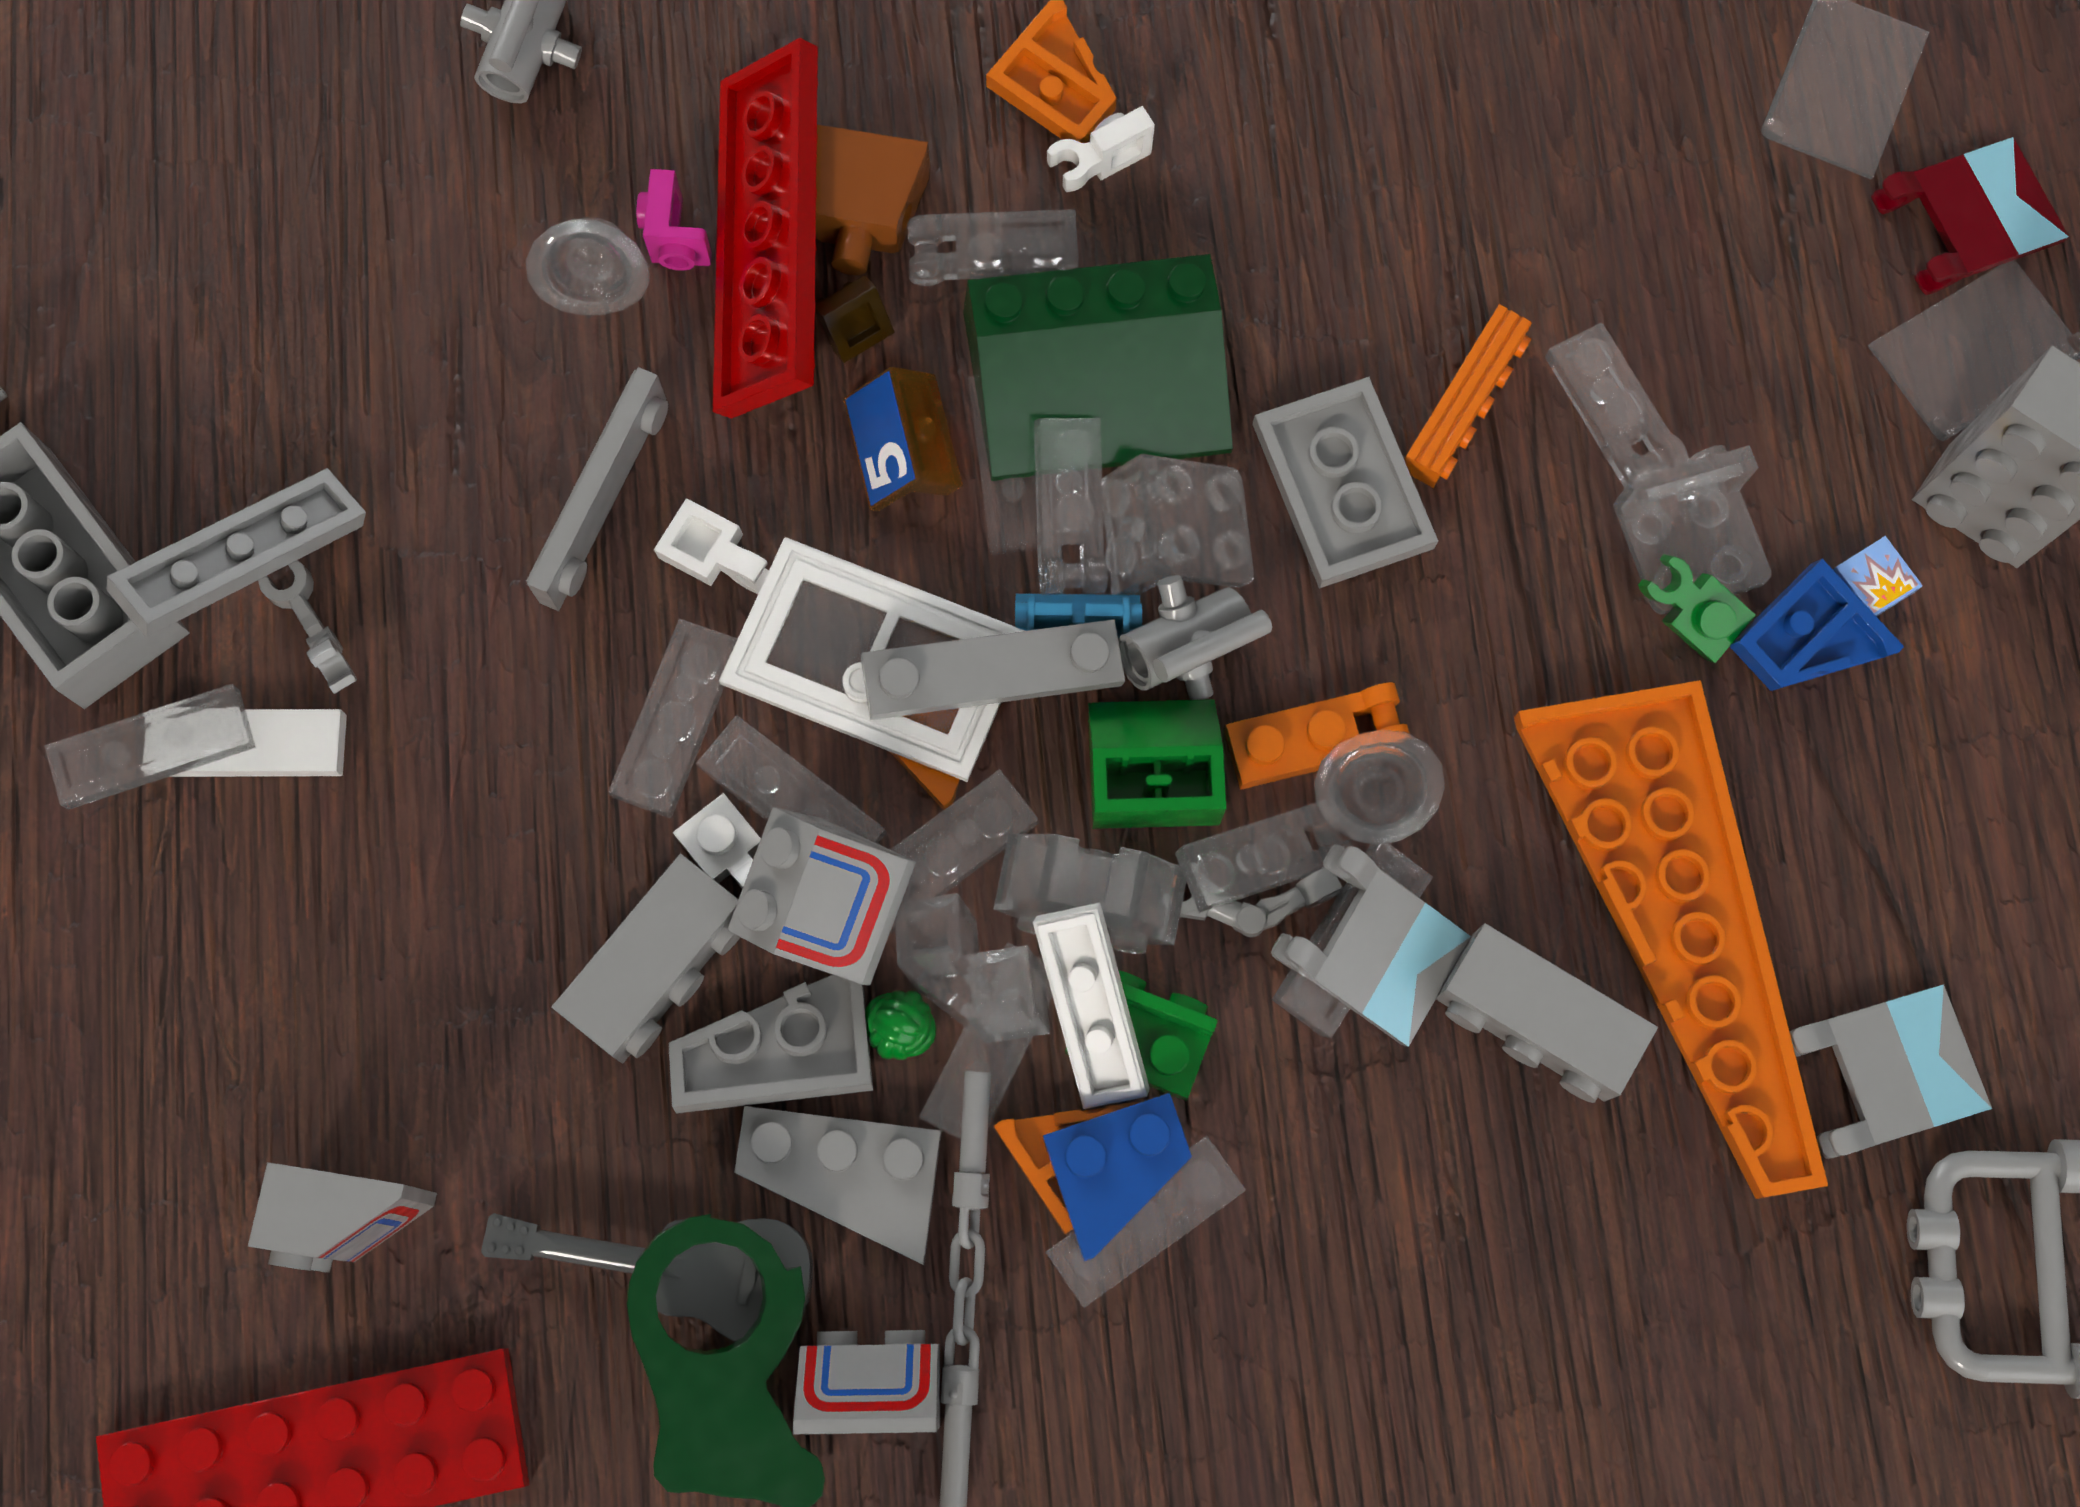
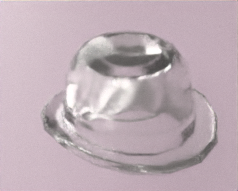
[526,217,649,315]
[1314,730,1445,845]

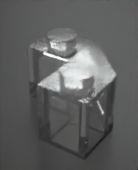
[993,834,1188,954]
[895,893,1050,1043]

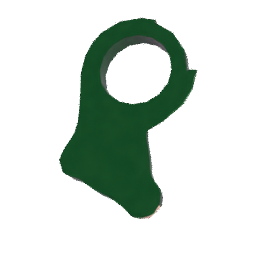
[626,1214,825,1507]

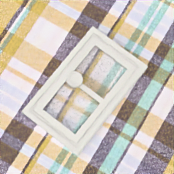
[719,537,1025,782]

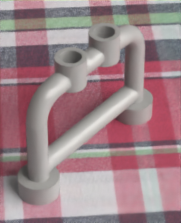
[1907,1139,2080,1399]

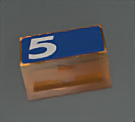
[843,367,963,511]

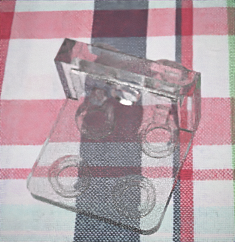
[1613,445,1771,615]
[1099,454,1254,595]

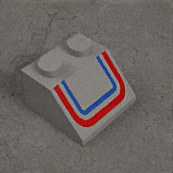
[727,807,916,985]
[248,1162,437,1273]
[793,1330,940,1434]

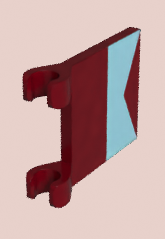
[1871,137,2069,295]

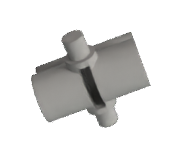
[460,0,582,104]
[1118,575,1272,700]

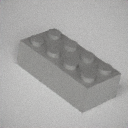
[1912,345,2080,568]
[0,422,190,709]

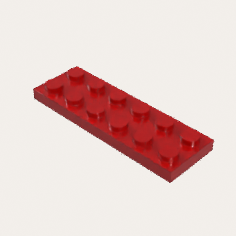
[713,37,818,419]
[96,1348,530,1507]

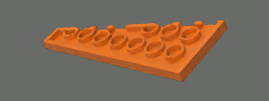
[1514,680,1828,1199]

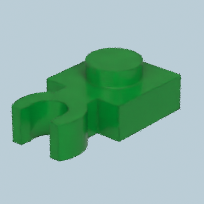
[1638,554,1756,663]

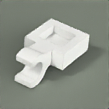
[1047,106,1155,192]
[654,498,769,594]
[673,793,761,889]

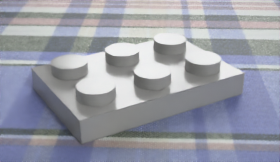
[1252,377,1438,589]

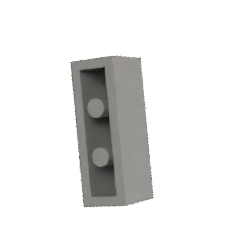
[552,853,740,1064]
[1436,923,1658,1103]

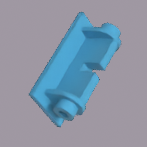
[1015,593,1142,638]

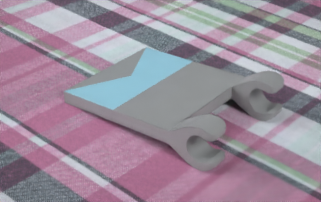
[1271,844,1471,1047]
[1789,984,1992,1159]

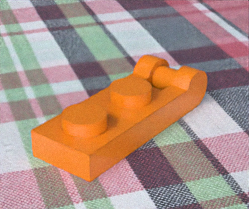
[1224,682,1413,790]

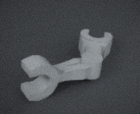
[258,560,357,694]
[1161,864,1343,937]

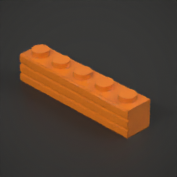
[1404,304,1532,488]

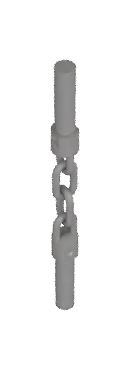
[939,1071,991,1507]

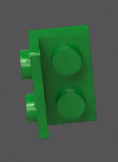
[1065,970,1218,1101]

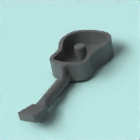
[481,1213,813,1341]

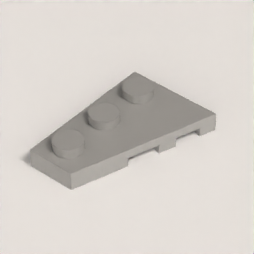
[669,974,873,1114]
[734,1106,942,1265]

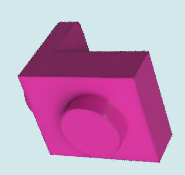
[636,169,712,271]

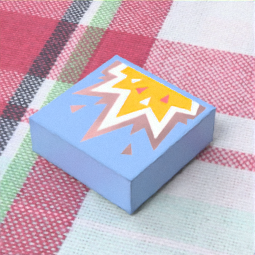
[1833,536,1923,616]

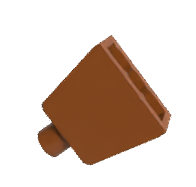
[816,124,930,276]

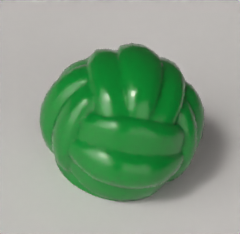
[865,990,937,1060]

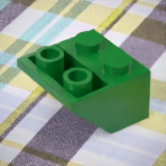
[1088,699,1226,829]

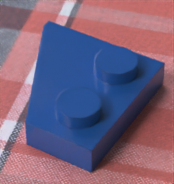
[1730,558,1904,691]
[1043,1093,1192,1262]

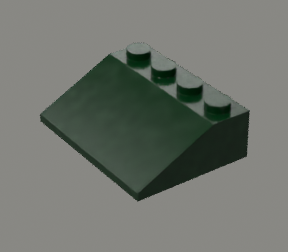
[963,254,1233,481]

